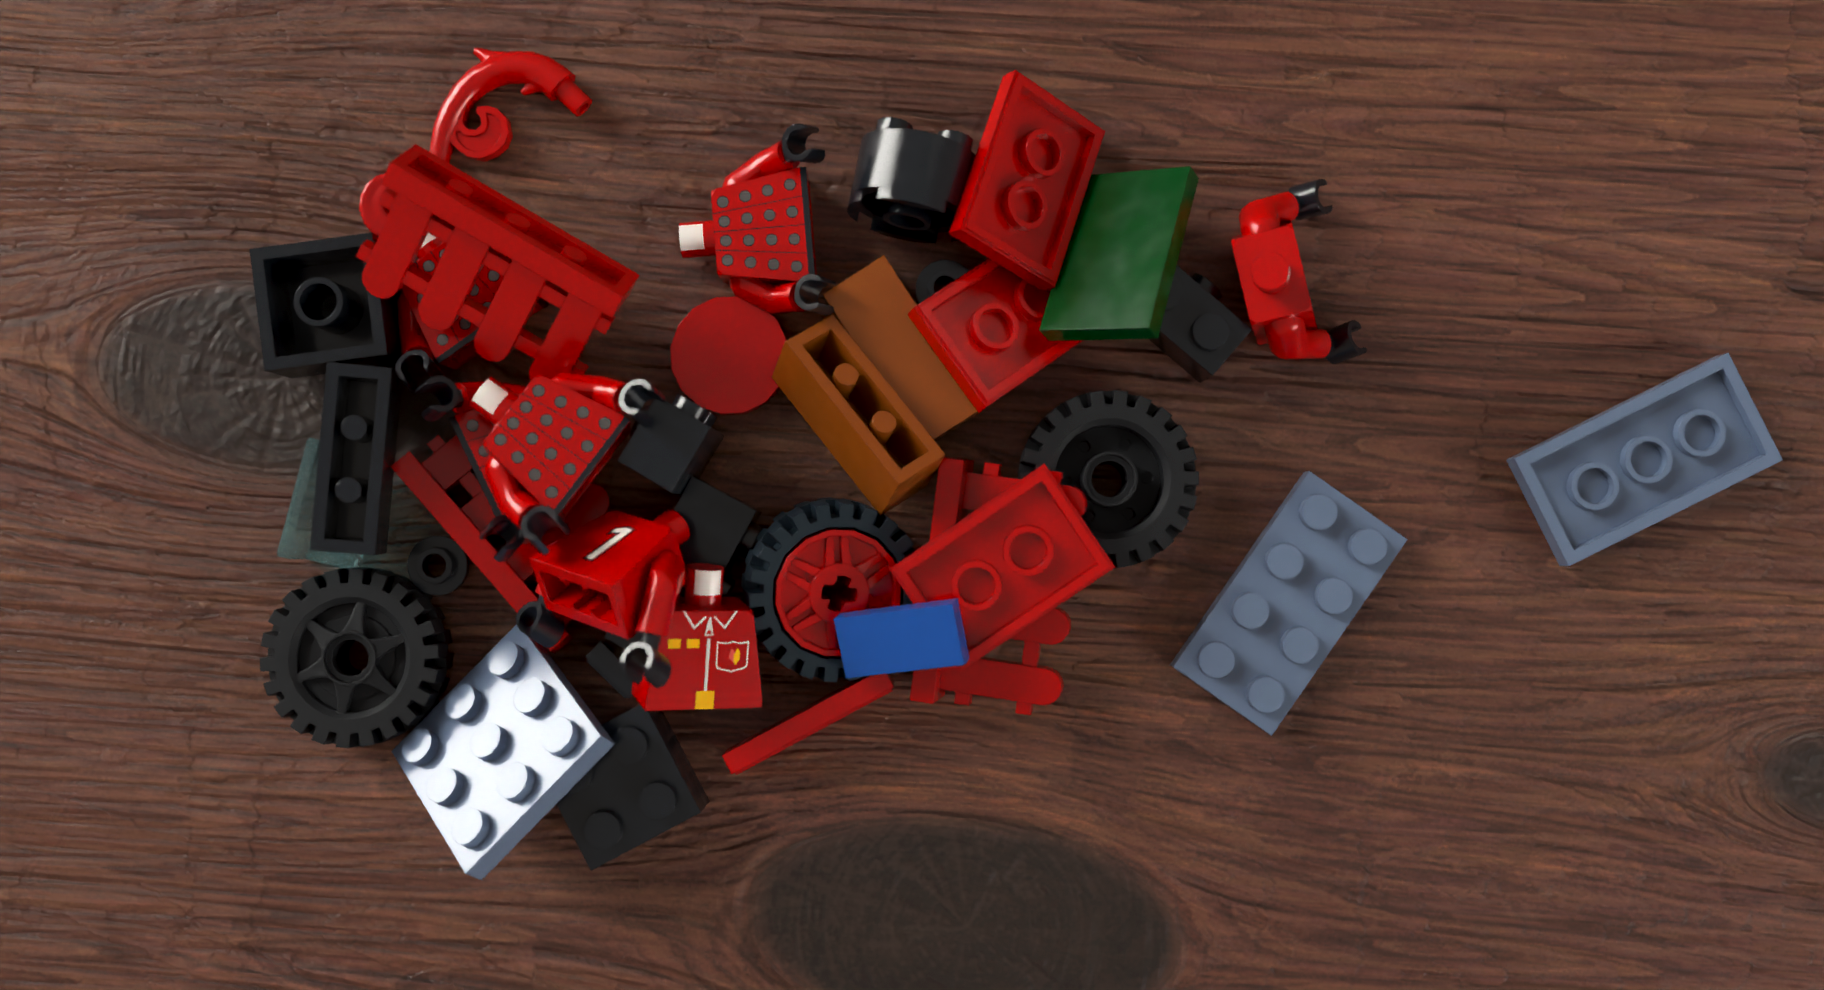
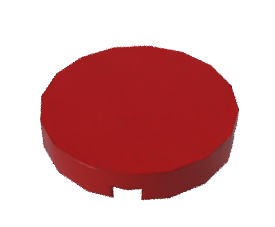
[670,296,787,416]

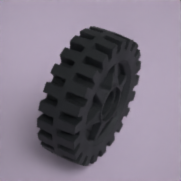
[1018,390,1199,569]
[260,567,454,748]

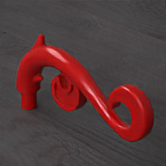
[359,47,592,236]

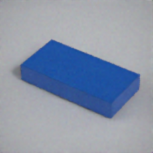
[834,598,970,678]

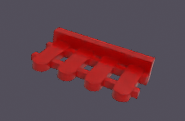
[356,144,640,380]
[390,435,610,654]
[910,457,1087,715]

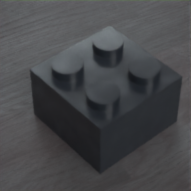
[249,233,401,378]
[557,704,710,871]

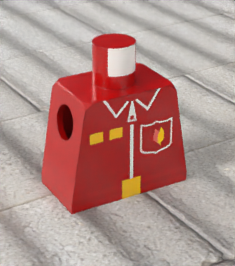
[632,563,762,711]

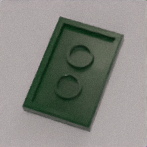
[1039,166,1199,341]

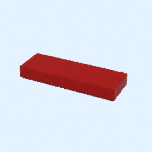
[722,673,895,775]

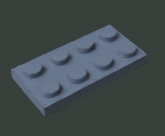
[1506,353,1783,566]
[1170,471,1408,736]

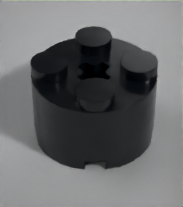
[847,117,976,243]

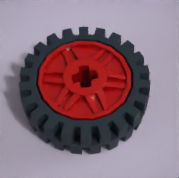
[741,497,914,682]

